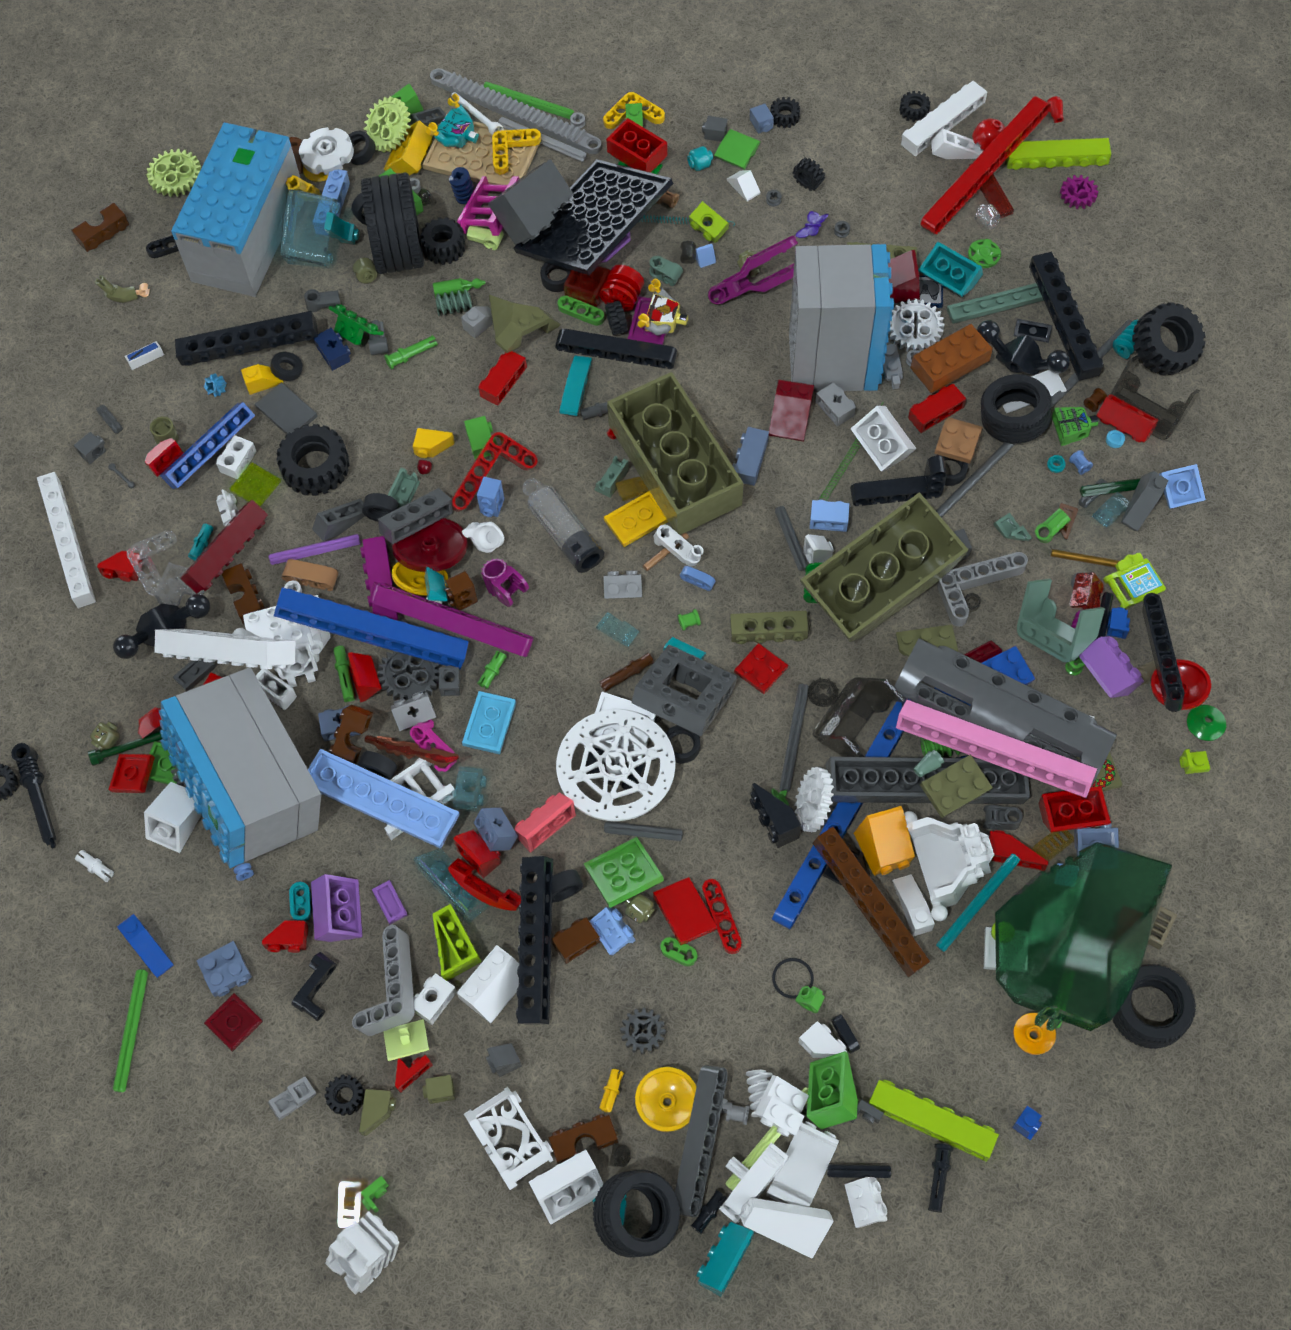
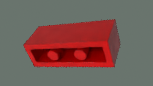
[478,351,527,406]
[908,384,966,433]
[1096,394,1159,442]

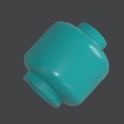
[687,146,713,171]

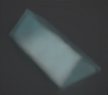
[413,848,490,924]

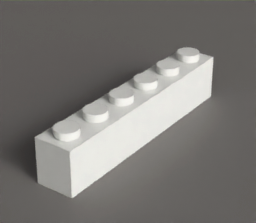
[901,81,987,156]

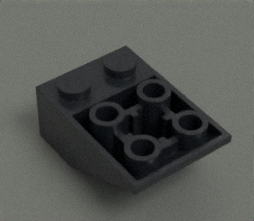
[749,783,801,848]

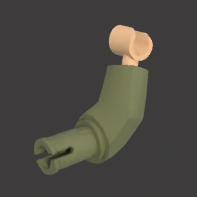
[95,275,150,303]

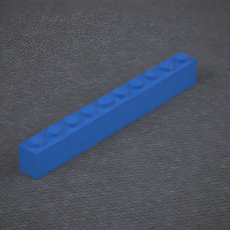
[274,587,469,670]

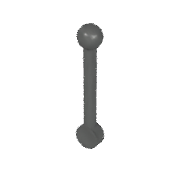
[108,463,135,489]

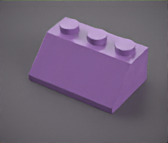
[1079,636,1144,698]
[311,874,362,942]

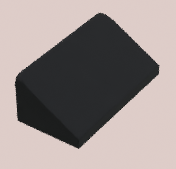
[1014,319,1052,343]

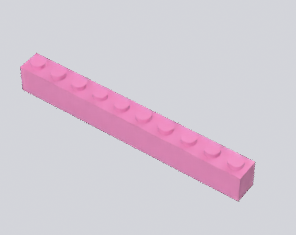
[896,700,1097,798]

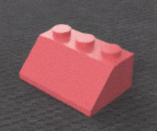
[514,792,576,853]

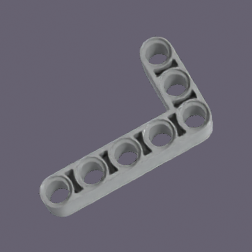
[937,552,1028,627]
[352,925,415,1036]

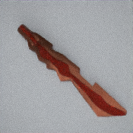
[364,735,460,769]

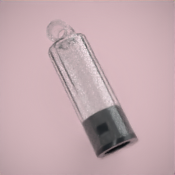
[523,478,604,573]

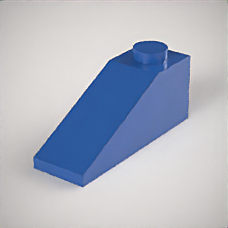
[117,914,174,978]

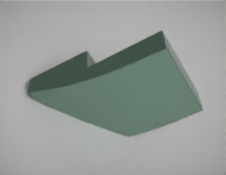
[993,513,1032,541]

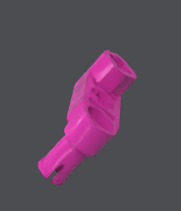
[410,719,457,772]

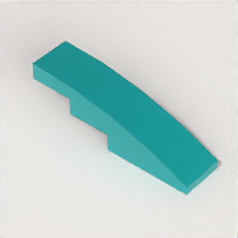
[559,355,592,416]

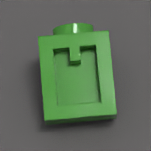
[360,1176,389,1213]

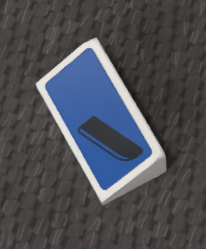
[125,341,164,370]

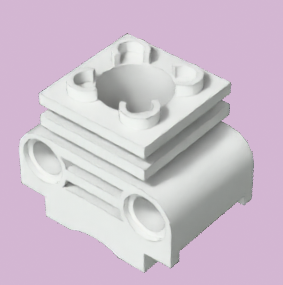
[326,1212,399,1295]

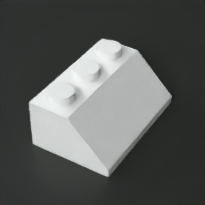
[851,406,916,472]
[457,945,519,1024]
[529,1150,603,1225]

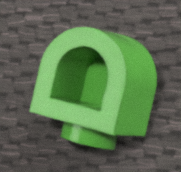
[795,986,825,1013]

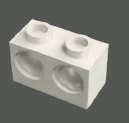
[216,435,257,480]

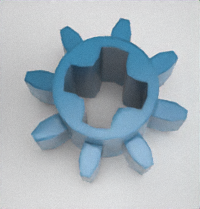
[204,373,227,397]

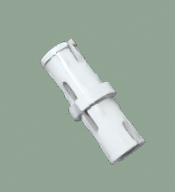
[75,850,114,882]

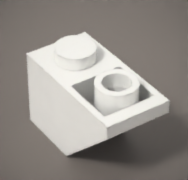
[798,1021,847,1058]

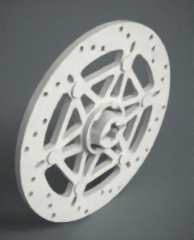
[556,709,675,821]

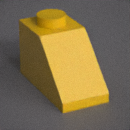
[241,364,284,395]
[413,428,455,458]

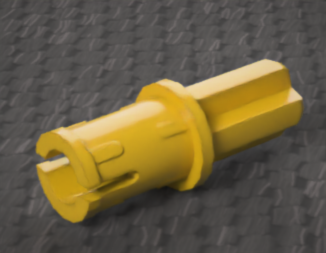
[599,1069,624,1112]

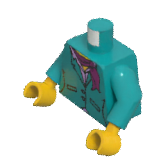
[426,94,479,148]

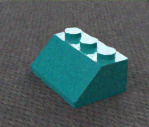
[918,242,983,297]
[696,1222,754,1297]

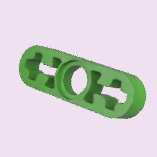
[558,296,605,326]

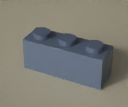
[733,427,769,486]

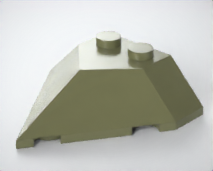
[489,295,560,353]

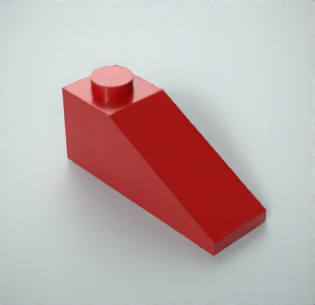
[988,830,1048,871]

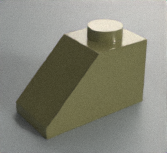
[359,1089,396,1136]

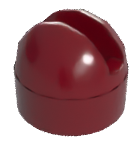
[417,460,432,475]

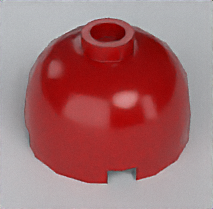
[972,118,1005,151]

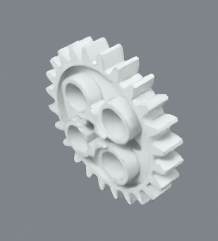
[888,299,944,352]
[794,767,834,832]

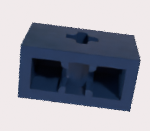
[314,327,351,371]

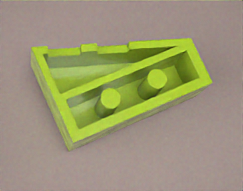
[433,904,482,981]

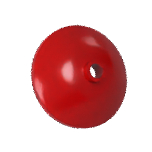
[1151,659,1211,710]

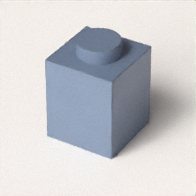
[750,104,774,134]

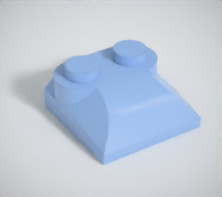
[1159,464,1206,509]

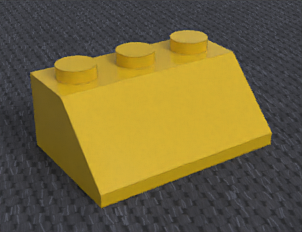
[384,120,433,176]

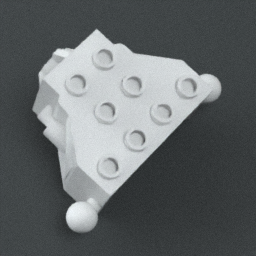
[233,595,331,687]
[904,811,994,921]

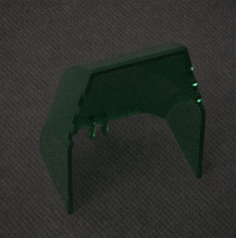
[995,842,1172,1031]

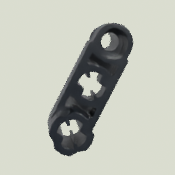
[291,952,337,1021]

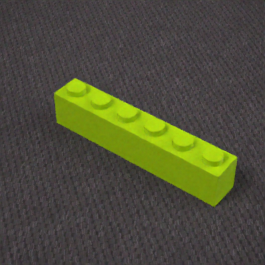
[1006,138,1111,170]
[869,1080,999,1162]

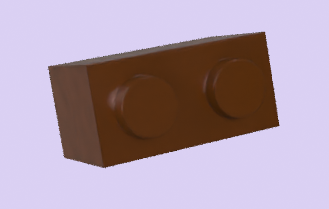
[552,917,600,964]

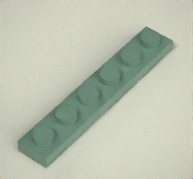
[947,283,1044,324]

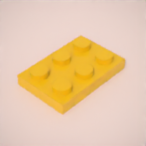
[604,491,668,547]

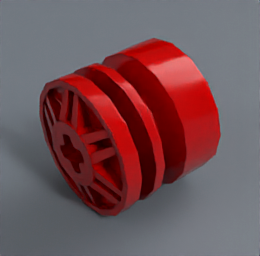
[600,265,645,312]

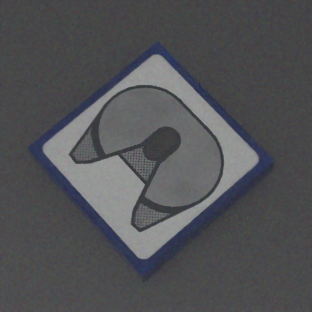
[911,276,943,308]

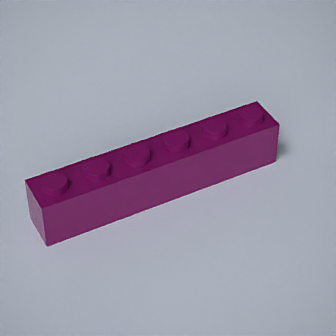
[360,536,399,621]

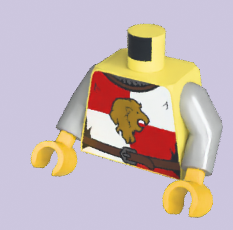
[637,279,688,336]

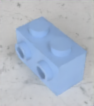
[810,500,849,532]

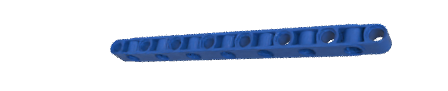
[772,696,911,930]

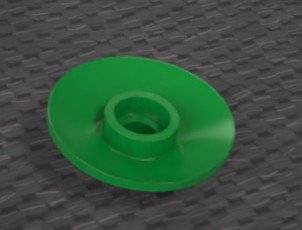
[1187,705,1226,741]

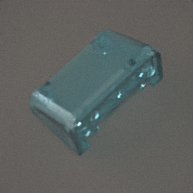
[281,189,340,268]

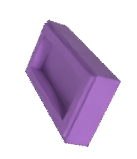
[372,880,408,925]

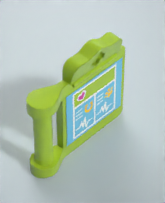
[1103,553,1166,609]

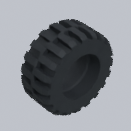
[1132,302,1206,375]
[276,424,350,496]

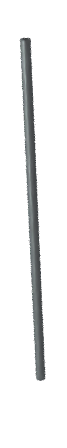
[936,320,1132,518]

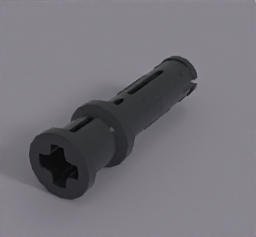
[928,1144,954,1213]

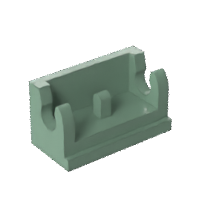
[594,456,629,498]
[388,468,420,508]

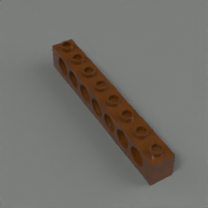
[812,827,930,978]

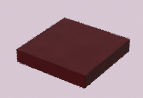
[204,993,263,1052]

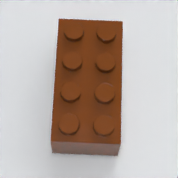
[910,324,993,394]

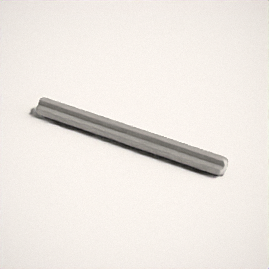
[498,117,587,162]

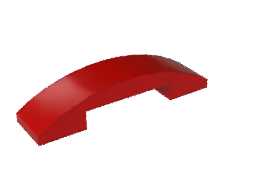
[448,858,521,911]

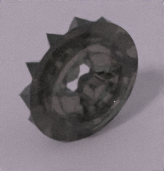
[808,677,839,707]

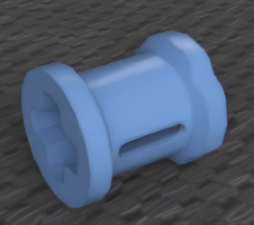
[1069,450,1093,475]

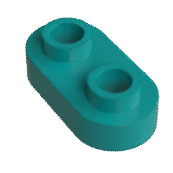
[289,882,312,922]

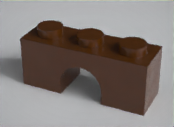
[71,203,129,252]
[222,563,265,625]
[329,704,373,765]
[548,1114,618,1164]

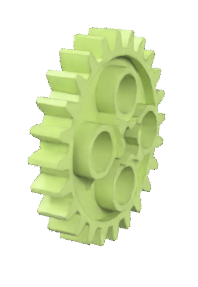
[364,96,411,152]
[146,149,201,197]

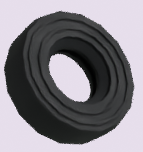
[270,351,303,381]

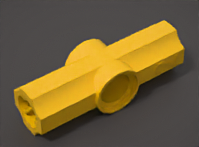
[286,175,321,203]

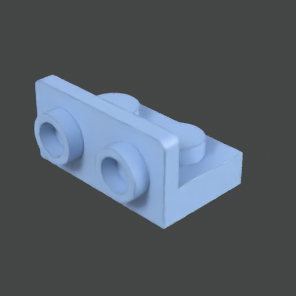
[589,907,636,955]

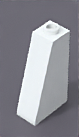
[740,1198,834,1258]

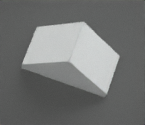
[727,170,760,202]

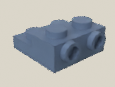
[1074,824,1120,870]
[197,941,252,997]

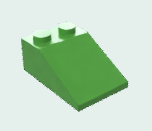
[807,1051,858,1129]

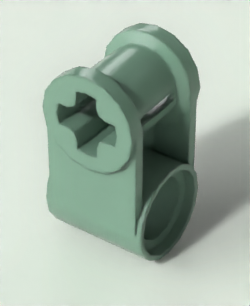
[649,256,683,286]

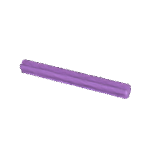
[269,534,360,565]

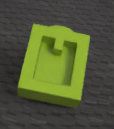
[1179,749,1210,774]

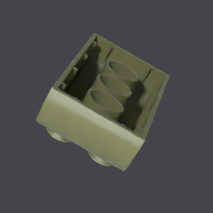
[800,492,968,642]

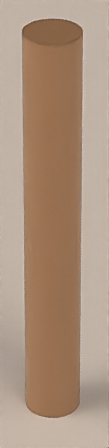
[643,533,689,571]

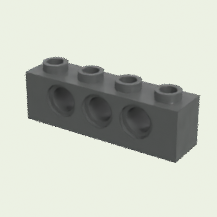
[378,488,453,544]

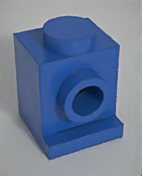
[1106,607,1130,639]
[1012,1106,1042,1140]

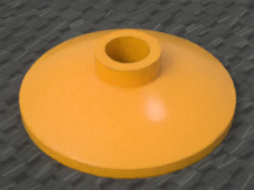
[1013,1013,1056,1055]

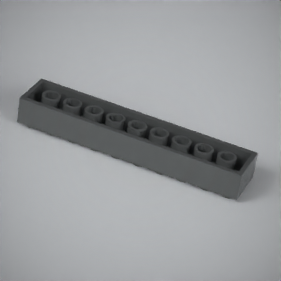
[826,757,1030,804]

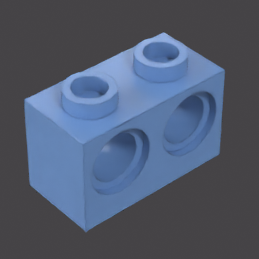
[477,476,504,517]

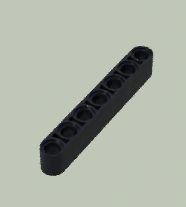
[555,329,678,369]
[1142,593,1184,712]

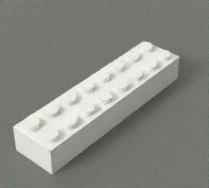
[155,629,295,669]

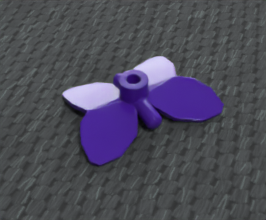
[796,211,829,238]

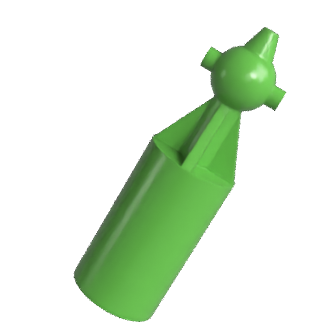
[433,278,486,299]

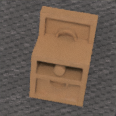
[934,417,983,464]

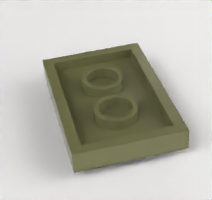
[920,754,993,818]

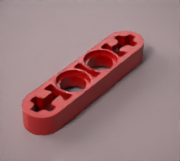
[702,879,742,954]

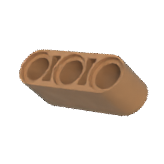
[281,559,339,591]

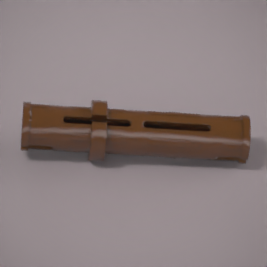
[599,653,654,692]

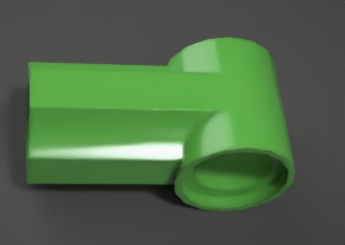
[1035,508,1071,543]

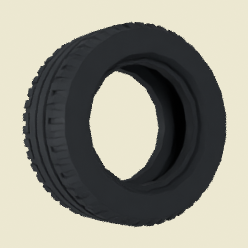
[981,374,1051,444]
[1110,964,1196,1049]
[593,1169,680,1258]

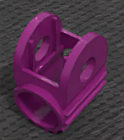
[481,558,529,607]

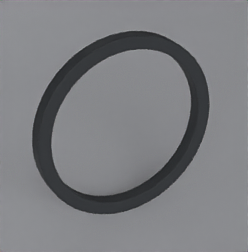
[772,958,814,999]

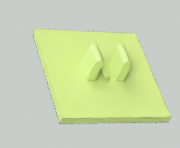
[383,1019,429,1061]

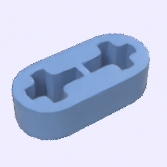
[680,566,716,591]

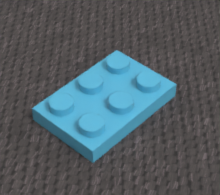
[462,691,516,754]

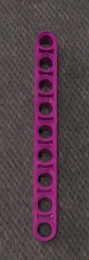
[368,582,534,657]

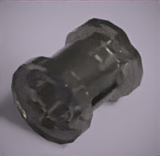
[680,241,696,264]

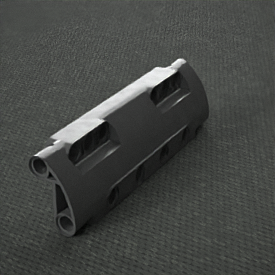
[892,638,1117,787]

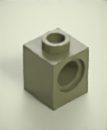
[423,1075,455,1104]

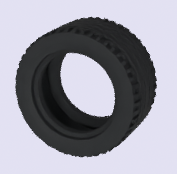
[361,172,424,274]

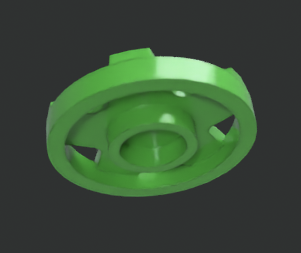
[968,239,1001,268]

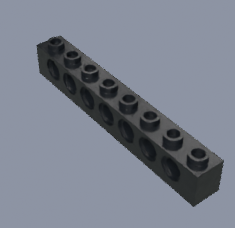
[1029,252,1104,381]
[175,311,318,366]
[516,856,553,1025]

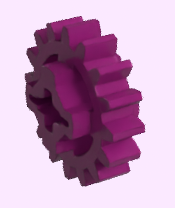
[1060,175,1099,209]

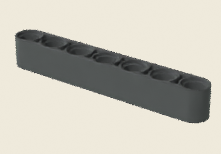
[675,1065,728,1217]

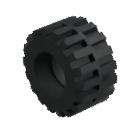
[420,217,466,265]

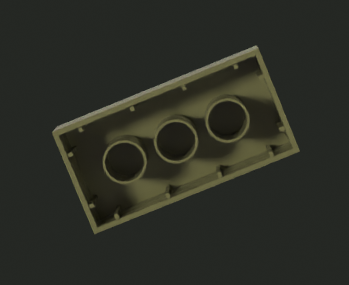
[607,372,743,535]

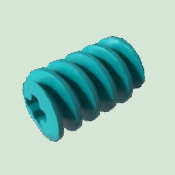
[1113,320,1138,359]

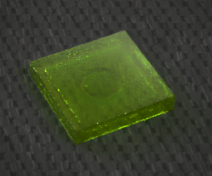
[229,462,281,507]

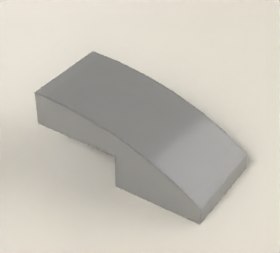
[268,1077,316,1121]

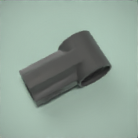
[304,289,340,312]
[368,320,389,355]

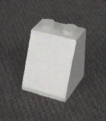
[144,782,201,853]

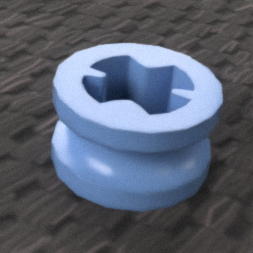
[233,863,254,881]

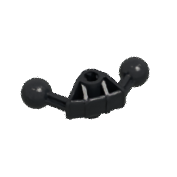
[977,320,1070,375]
[113,594,210,659]

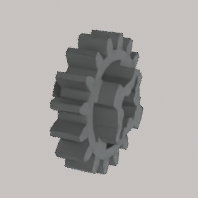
[620,1008,666,1055]

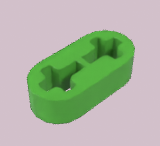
[660,937,697,967]

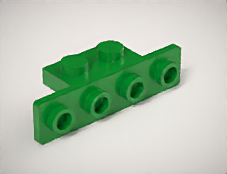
[329,304,384,345]

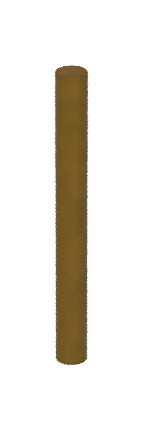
[1051,549,1119,568]

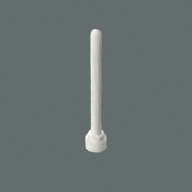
[451,92,504,135]

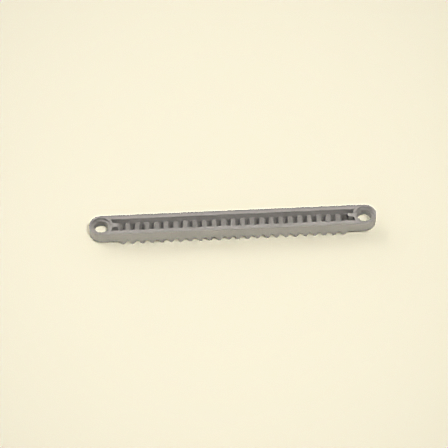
[430,68,602,154]

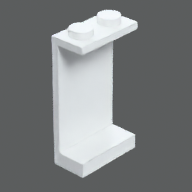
[766,1121,839,1207]

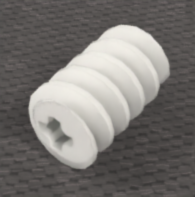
[746,1070,773,1117]

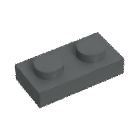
[173,658,216,692]

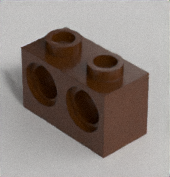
[444,571,478,611]

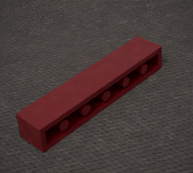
[180,500,268,594]

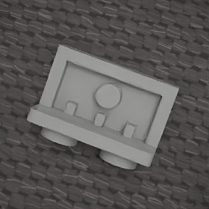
[604,570,642,599]

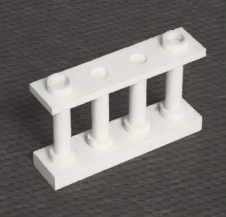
[384,754,457,840]

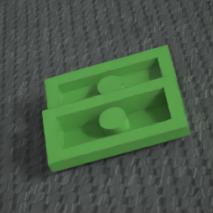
[714,129,760,170]

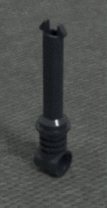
[11,743,56,849]

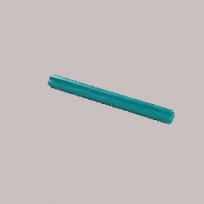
[936,854,1020,952]

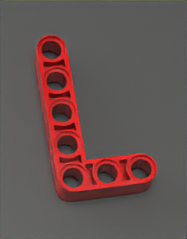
[451,432,538,512]

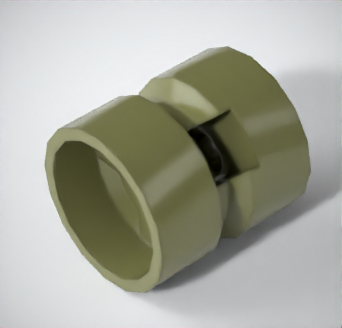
[150,416,179,445]

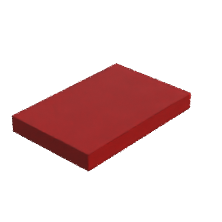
[653,877,717,946]

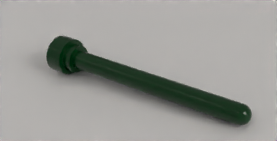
[88,732,162,766]

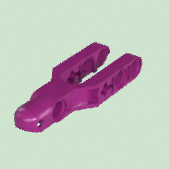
[707,236,798,305]

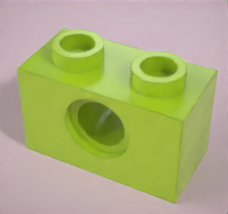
[689,201,729,243]

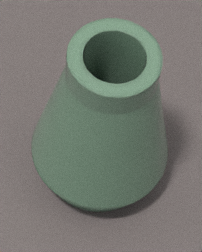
[913,750,944,778]

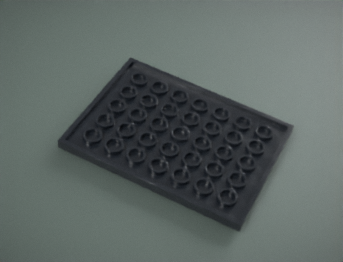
[513,159,674,275]

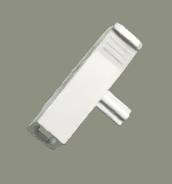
[719,1143,788,1223]

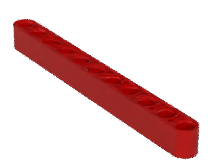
[920,96,1051,234]

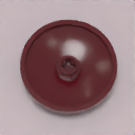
[392,518,467,572]

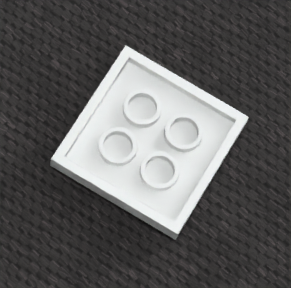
[584,692,656,761]

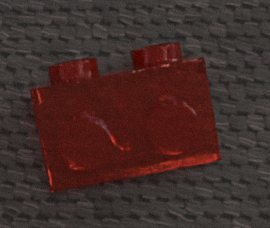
[1070,572,1104,610]

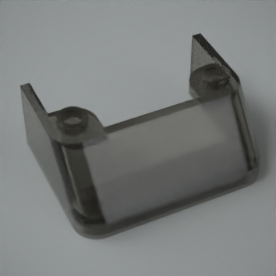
[1111,355,1200,440]
[812,677,905,757]

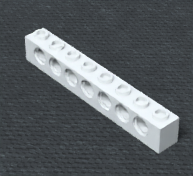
[37,472,96,608]

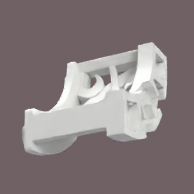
[464,1087,554,1190]

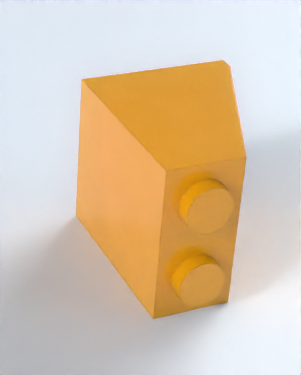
[853,806,915,875]

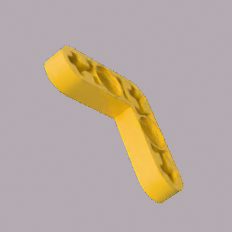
[603,92,665,129]
[492,129,541,175]

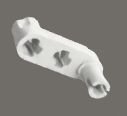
[653,525,703,567]

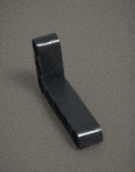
[850,456,947,507]

